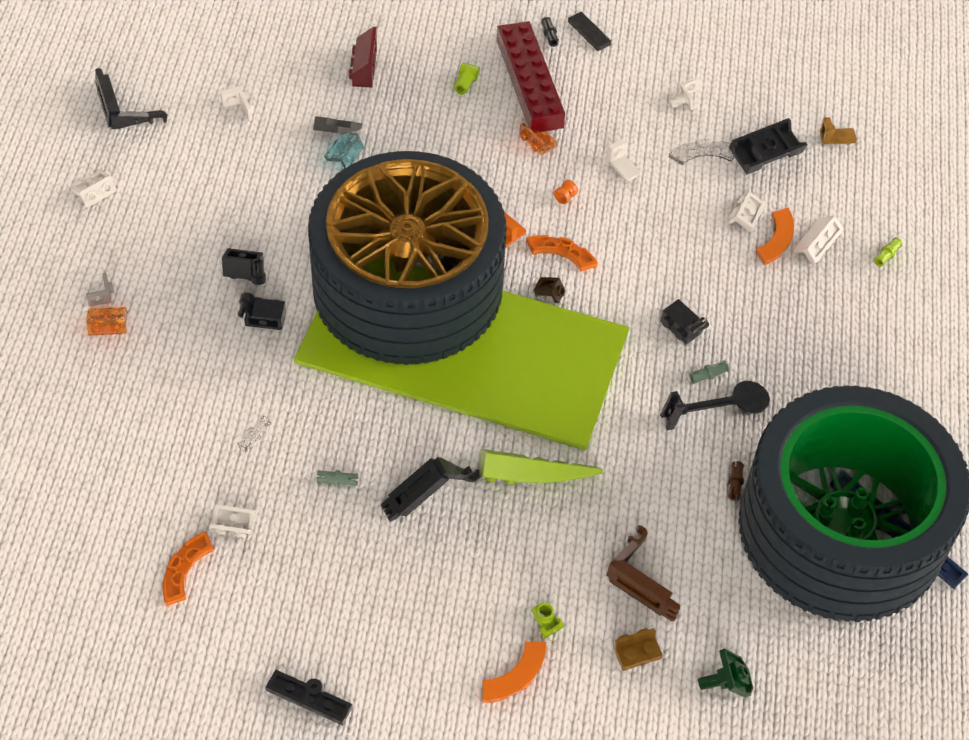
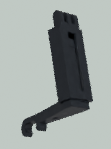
[95,68,167,129]
[381,457,481,522]

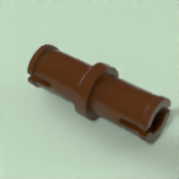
[728,461,744,501]

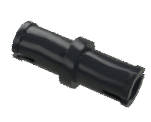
[541,17,559,47]

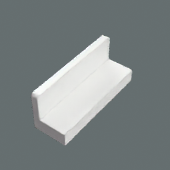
[792,216,843,264]

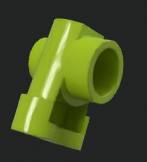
[531,602,565,639]

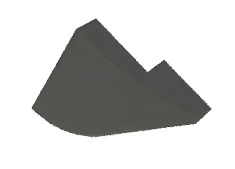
[313,116,363,134]

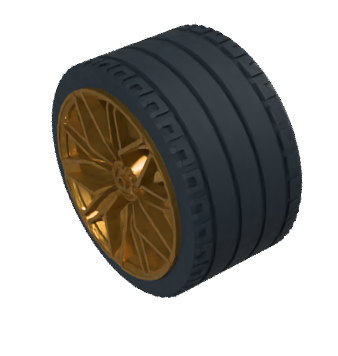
[308,151,507,365]

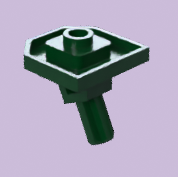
[698,648,754,698]

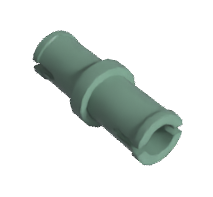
[689,360,729,384]
[317,470,358,486]

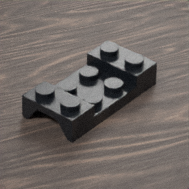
[729,118,808,175]

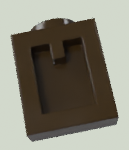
[533,277,565,303]

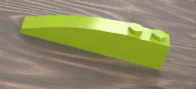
[480,449,603,485]

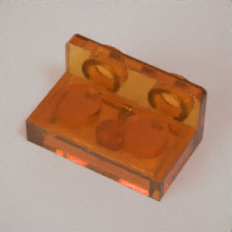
[519,123,558,156]
[86,307,127,336]

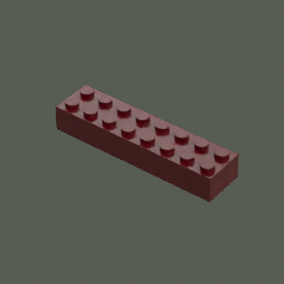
[497,21,565,134]

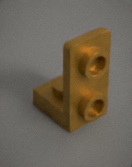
[819,117,857,144]

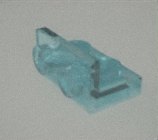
[324,133,364,168]

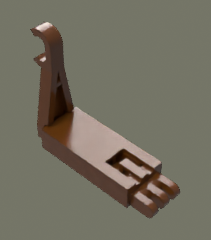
[606,525,680,621]

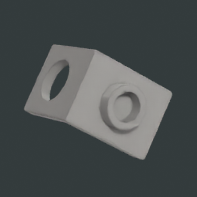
[86,272,114,307]

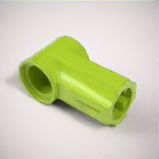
[454,62,480,95]

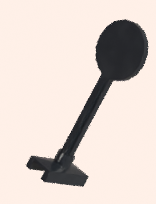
[660,381,770,431]

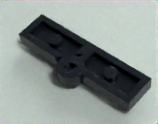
[265,669,353,726]

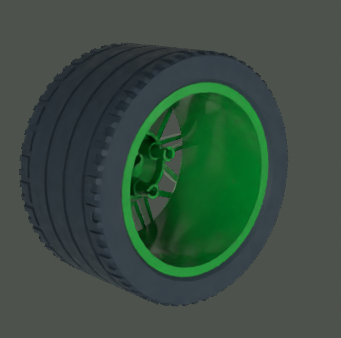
[738,385,969,622]

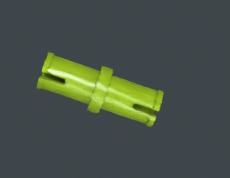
[873,237,903,267]

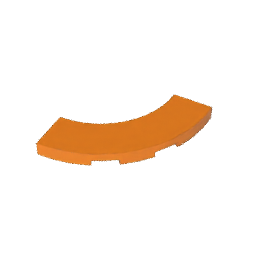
[756,208,794,265]
[526,235,598,271]
[163,531,213,606]
[482,641,546,703]

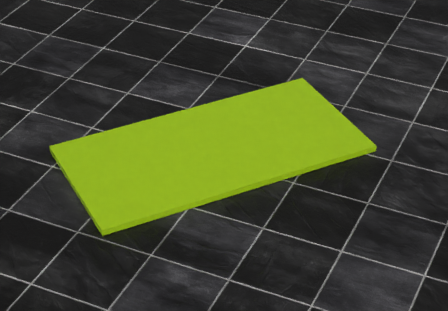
[294,252,630,451]

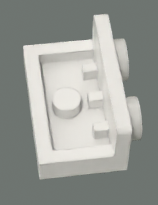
[209,504,257,538]

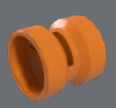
[554,180,578,204]

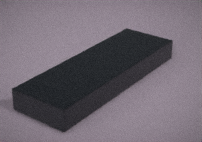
[568,12,611,51]

